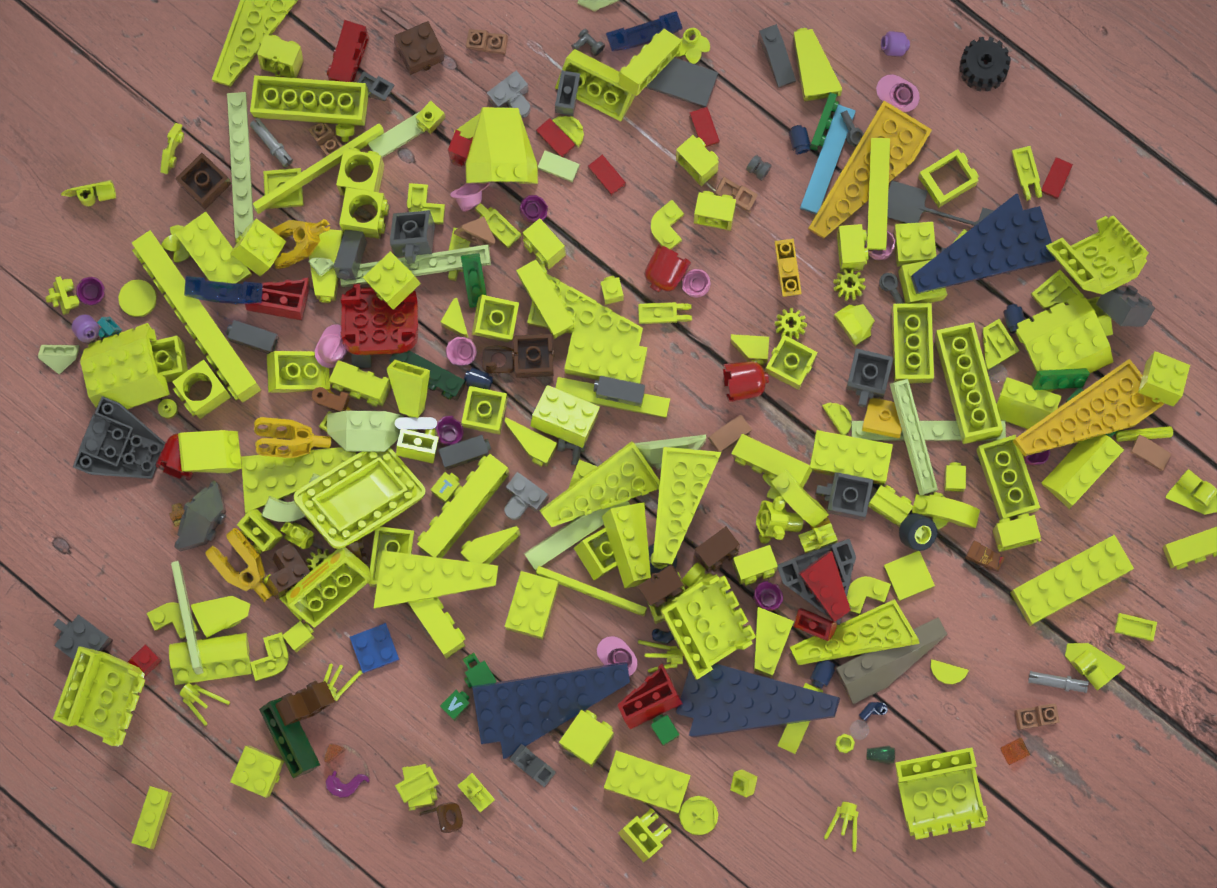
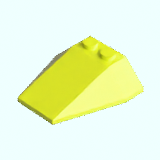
[466,107,538,184]

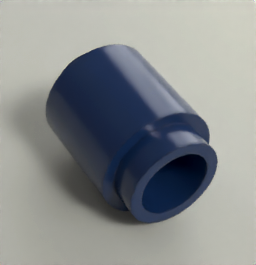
[788,125,811,154]
[1003,304,1025,334]
[464,368,493,390]
[810,660,835,689]

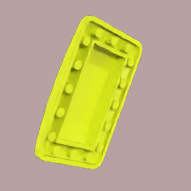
[294,448,425,549]

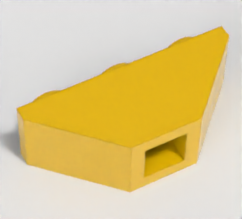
[775,239,802,297]

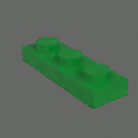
[810,92,839,151]
[461,253,487,308]
[1031,368,1090,390]

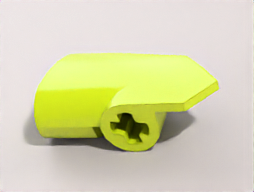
[61,180,116,207]
[1165,469,1217,515]
[191,596,251,638]
[1065,643,1125,690]

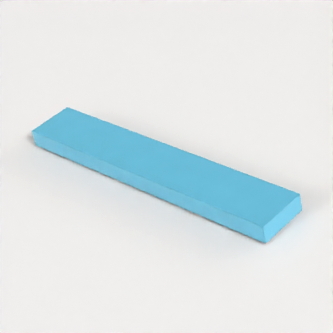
[800,105,856,214]

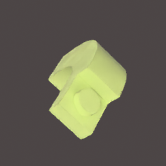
[262,473,320,522]

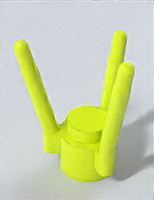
[638,640,683,673]
[323,663,362,701]
[179,683,230,726]
[824,802,859,852]

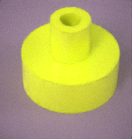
[336,124,355,142]
[158,399,178,419]

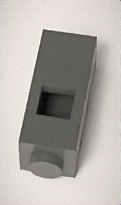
[333,230,367,280]
[226,320,279,354]
[593,376,645,407]
[439,435,491,470]

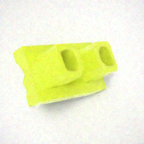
[45,276,79,315]
[281,522,315,549]
[798,523,838,554]
[457,773,495,813]

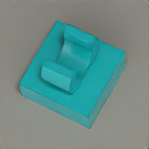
[97,317,122,339]

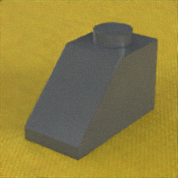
[555,70,580,116]

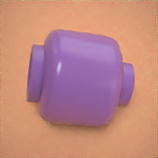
[881,31,910,57]
[72,314,100,343]

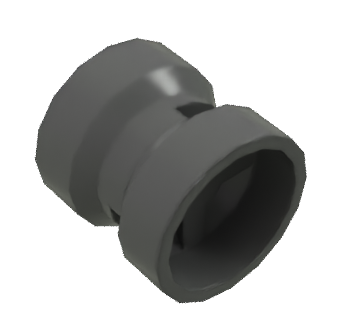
[746,155,772,181]

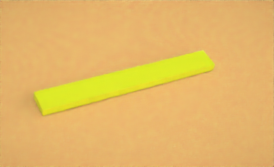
[253,124,384,214]

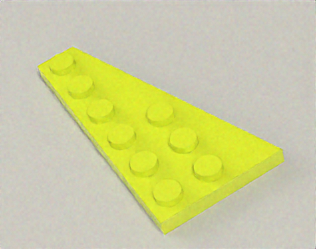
[212,0,298,87]
[527,273,643,346]
[539,441,660,527]
[241,447,357,514]
[653,447,721,565]
[374,550,498,609]
[789,599,920,665]

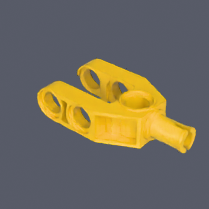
[271,219,330,269]
[254,417,331,458]
[205,528,273,603]

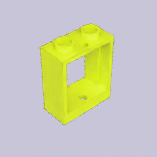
[918,149,979,208]

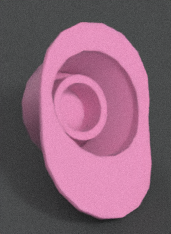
[876,75,920,112]
[450,182,490,212]
[315,324,347,368]
[597,636,637,676]

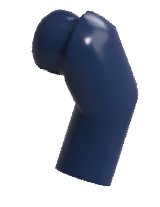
[652,628,675,644]
[858,702,888,722]

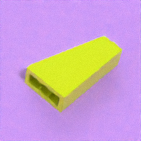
[793,28,842,102]
[309,229,344,303]

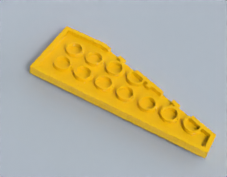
[808,101,932,239]
[1013,359,1164,456]

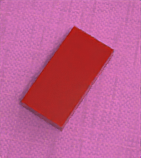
[690,107,720,147]
[536,118,575,157]
[588,154,626,196]
[1041,157,1073,199]

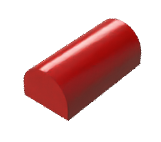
[794,608,837,641]

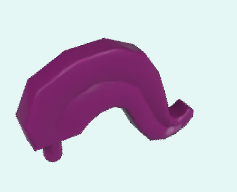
[326,771,370,798]

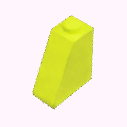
[387,360,430,418]

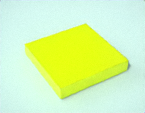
[263,168,304,209]
[884,551,935,601]

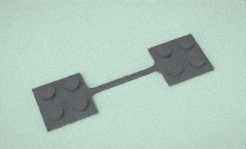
[887,180,993,226]

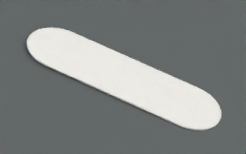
[395,417,437,429]

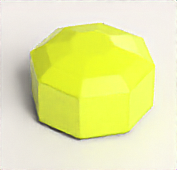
[835,734,855,754]

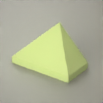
[38,345,80,374]

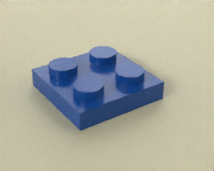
[350,623,400,674]

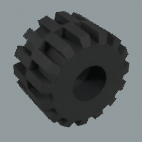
[959,37,1011,91]

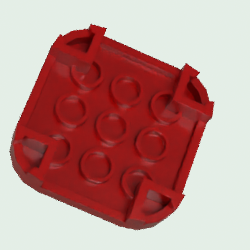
[340,284,418,355]

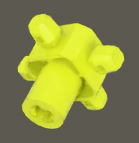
[756,496,804,544]

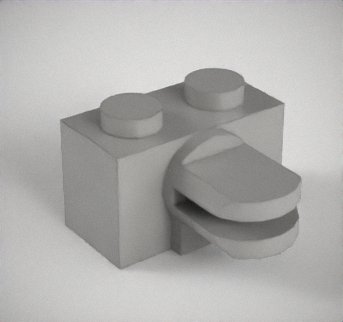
[487,70,531,118]
[504,472,549,520]

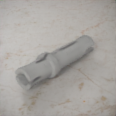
[250,118,293,168]
[1028,671,1088,693]

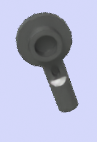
[840,110,864,147]
[879,273,905,304]

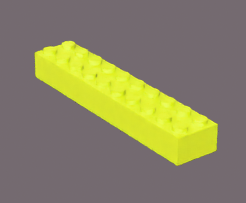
[132,230,261,403]

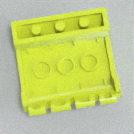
[1046,216,1149,295]
[1016,295,1114,392]
[80,323,170,409]
[661,574,756,679]
[53,646,145,747]
[895,747,988,840]

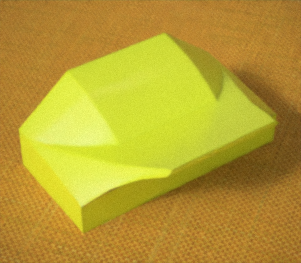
[834,304,875,346]

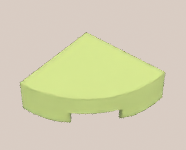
[308,258,334,277]

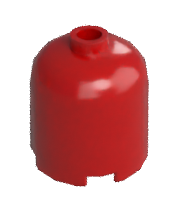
[644,244,691,293]
[723,361,769,402]
[155,433,194,481]

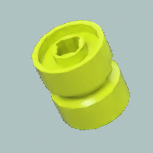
[682,562,714,587]

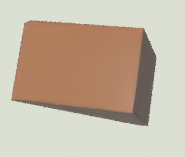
[454,217,496,247]

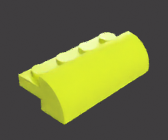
[169,633,252,685]

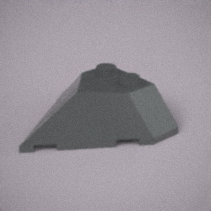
[174,481,226,552]
[778,539,856,625]

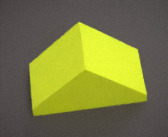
[440,298,469,338]

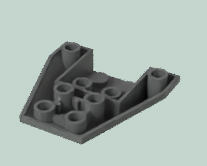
[73,396,165,479]

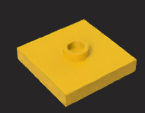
[862,398,902,439]

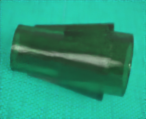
[867,745,895,765]

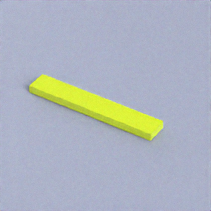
[867,138,890,250]
[556,377,670,418]
[536,566,647,616]

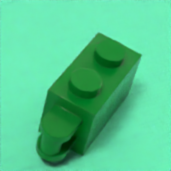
[462,652,497,696]

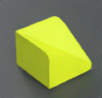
[730,770,758,797]

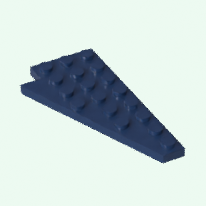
[911,194,1056,294]
[472,662,630,759]
[676,664,840,738]

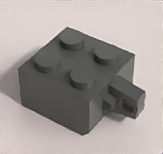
[390,210,435,264]
[1096,285,1155,327]
[846,348,893,407]
[815,473,873,521]
[54,614,113,660]

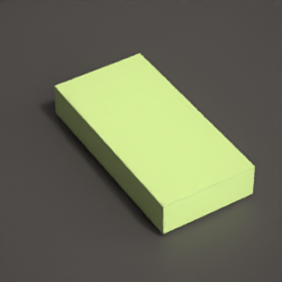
[538,151,580,183]

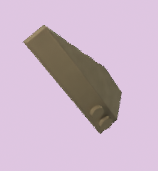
[835,617,947,705]

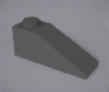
[758,24,796,88]

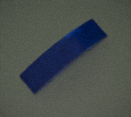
[606,11,683,51]
[184,276,263,304]

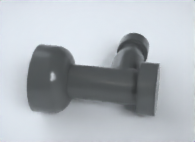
[571,28,605,56]
[557,438,585,465]

